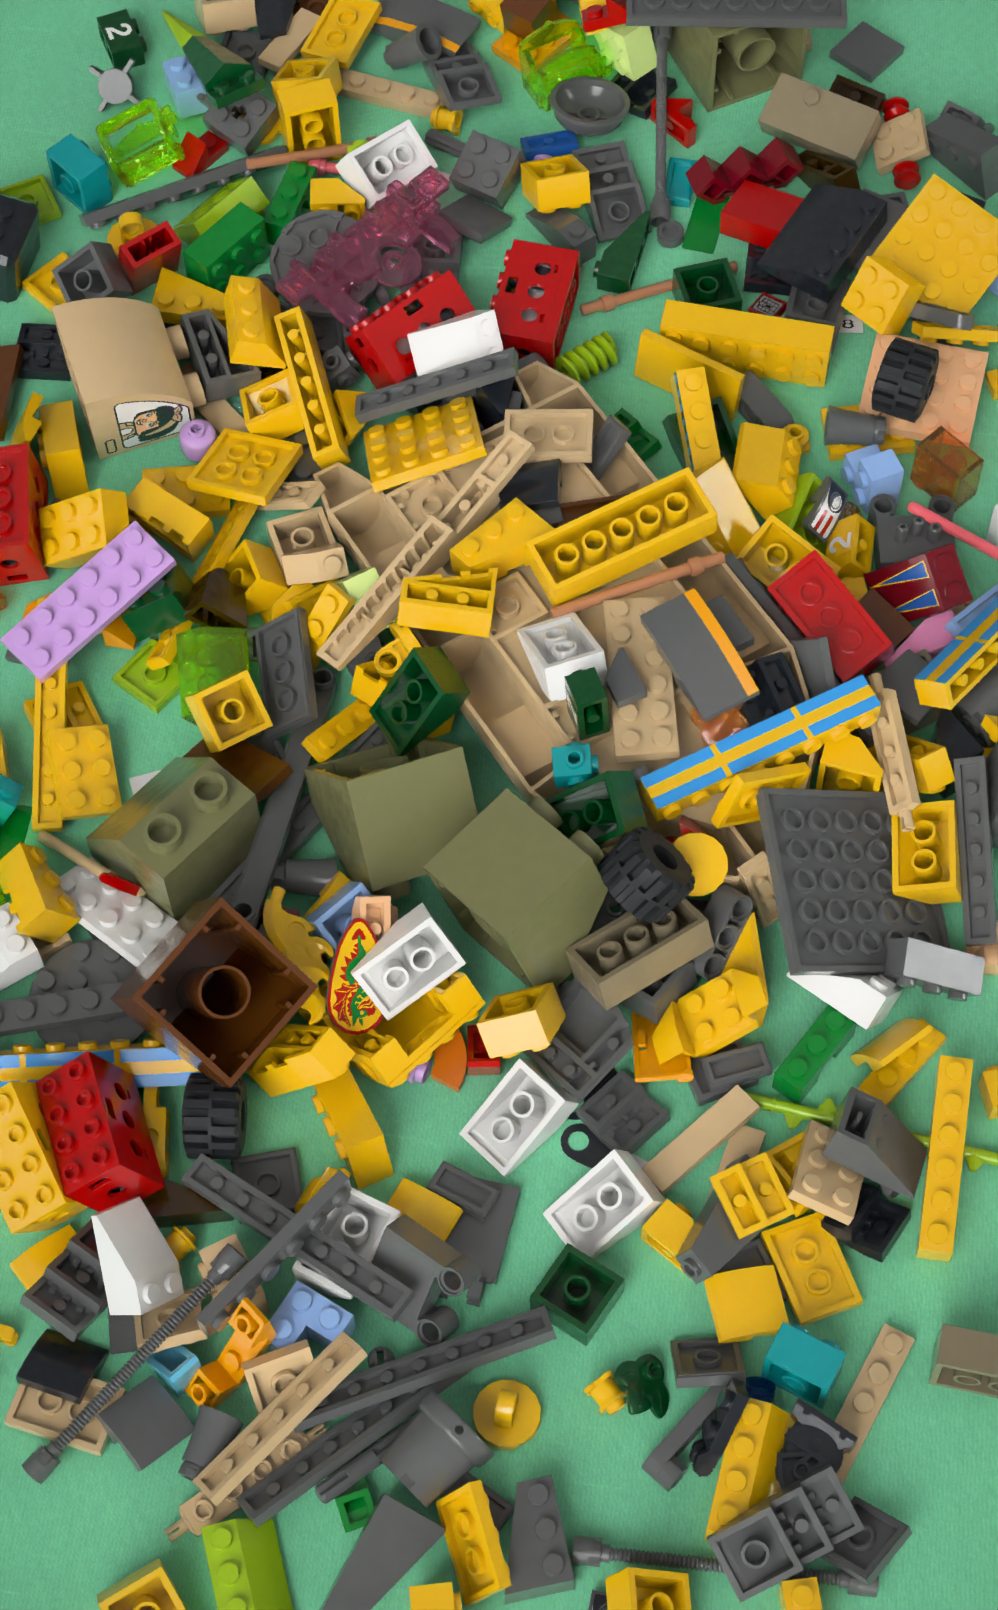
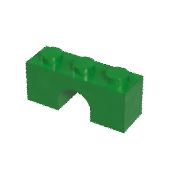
[264,161,317,245]
[772,1004,857,1104]

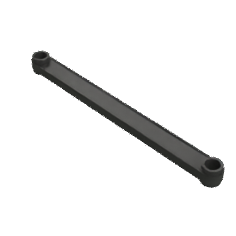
[231,668,337,929]

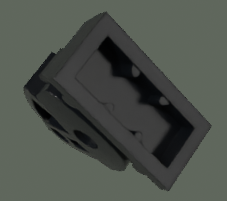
[775,1398,858,1490]

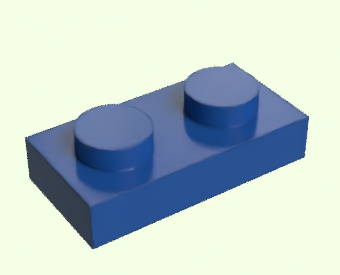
[520,130,579,161]

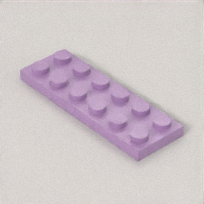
[0,521,177,683]

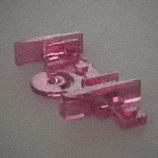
[276,165,459,328]

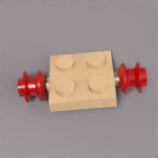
[872,97,931,190]

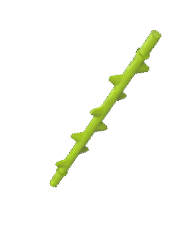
[745,1091,998,1172]

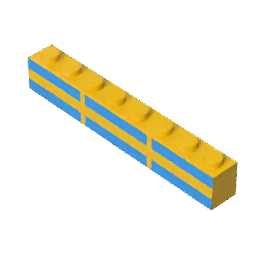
[914,596,998,710]
[638,675,881,822]
[0,1037,202,1088]

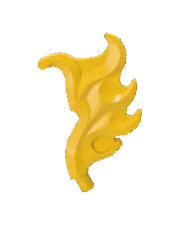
[263,886,334,1026]

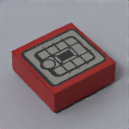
[748,292,787,317]

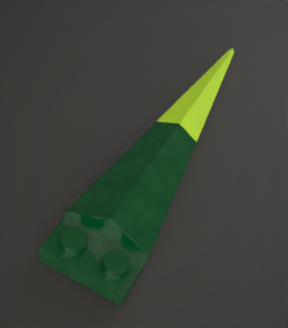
[162,10,267,109]

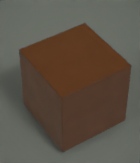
[500,0,560,46]

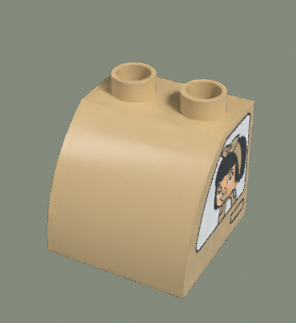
[51,297,207,460]

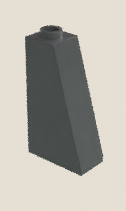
[675,1154,764,1284]
[319,1494,446,1610]

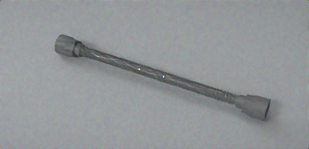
[649,26,673,227]
[22,1243,248,1484]
[572,1535,879,1597]

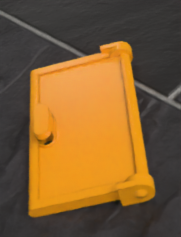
[631,1011,694,1083]

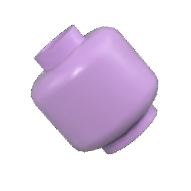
[179,419,217,462]

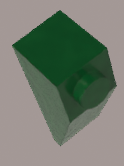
[593,211,651,294]

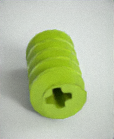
[555,331,618,384]

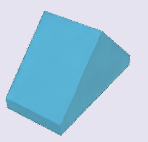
[146,1345,201,1398]

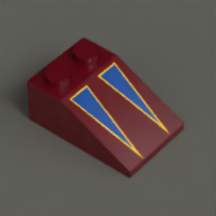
[863,543,973,622]

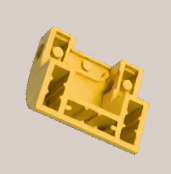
[298,971,486,1088]

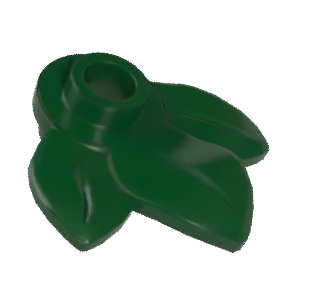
[613,1354,669,1419]

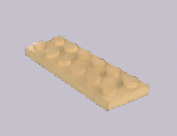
[603,595,680,763]

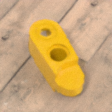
[143,1087,170,1179]

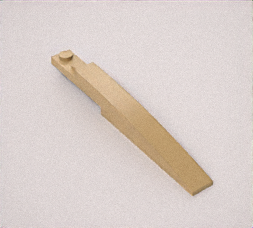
[316,430,535,671]

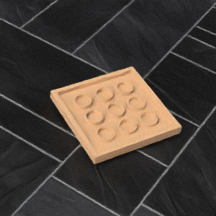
[858,332,989,450]

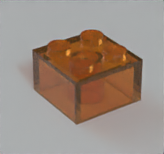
[910,426,984,512]

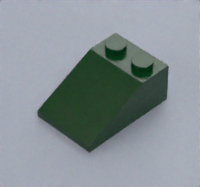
[662,396,738,471]
[369,647,471,756]
[545,771,648,849]

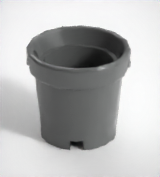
[950,663,998,748]
[379,1390,494,1508]

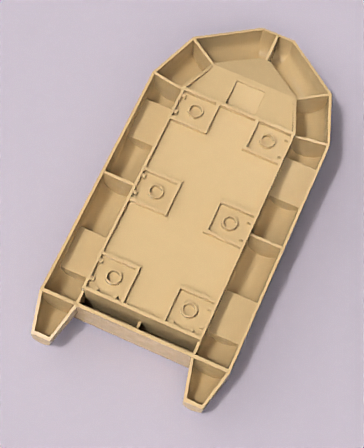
[313,361,820,895]

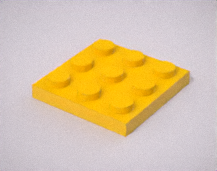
[186,428,303,506]

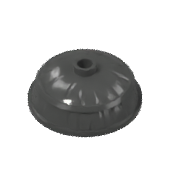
[550,76,630,136]

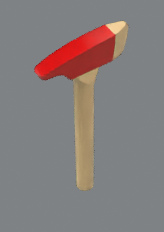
[38,831,146,896]

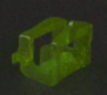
[519,19,612,112]
[96,98,186,188]

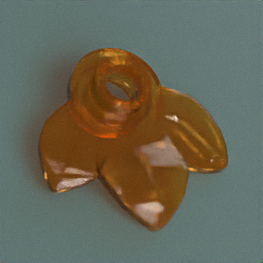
[690,702,750,747]

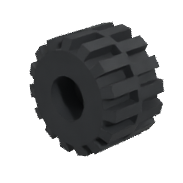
[871,337,939,423]
[599,826,695,923]
[182,1073,247,1160]

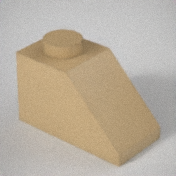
[280,543,349,585]

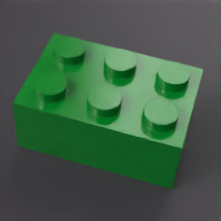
[183,202,269,293]

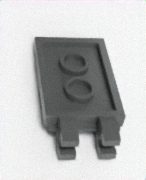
[439,1177,520,1307]

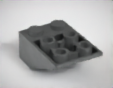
[822,1087,927,1200]

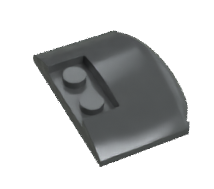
[522,978,635,1102]

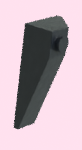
[254,0,299,40]

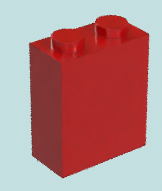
[720,180,804,249]
[118,220,182,296]

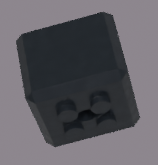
[0,193,40,303]

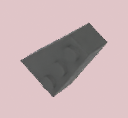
[926,112,998,201]
[181,309,261,403]
[505,1475,575,1604]

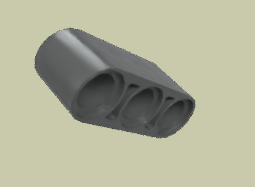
[738,370,795,429]
[691,884,753,980]

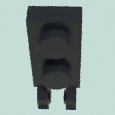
[689,1378,750,1477]

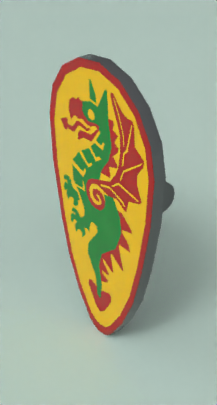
[325,918,384,1035]

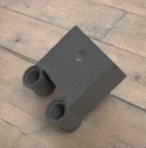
[867,494,956,570]
[371,1214,482,1347]

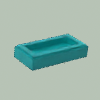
[666,157,697,208]

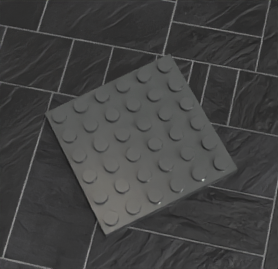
[756,788,951,976]

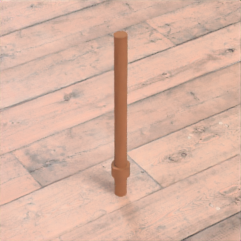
[246,136,378,170]
[579,261,738,316]
[549,551,726,619]

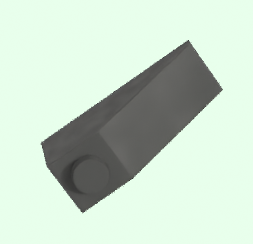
[526,208,596,265]

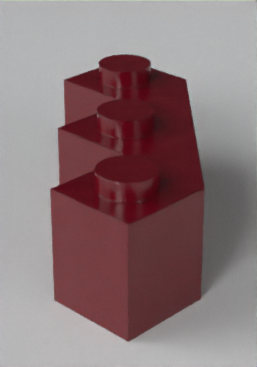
[685,137,805,205]

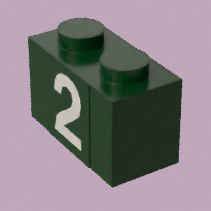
[97,9,147,69]
[564,667,610,741]

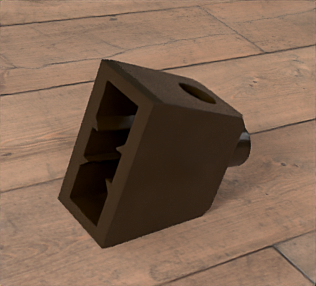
[184,568,248,642]

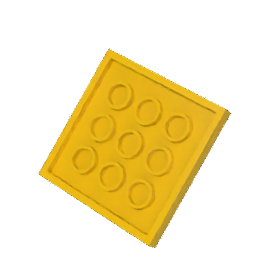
[872,174,998,313]
[363,396,487,493]

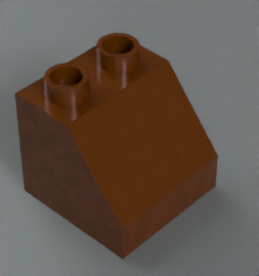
[110,897,318,1088]

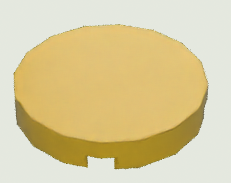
[672,832,728,896]

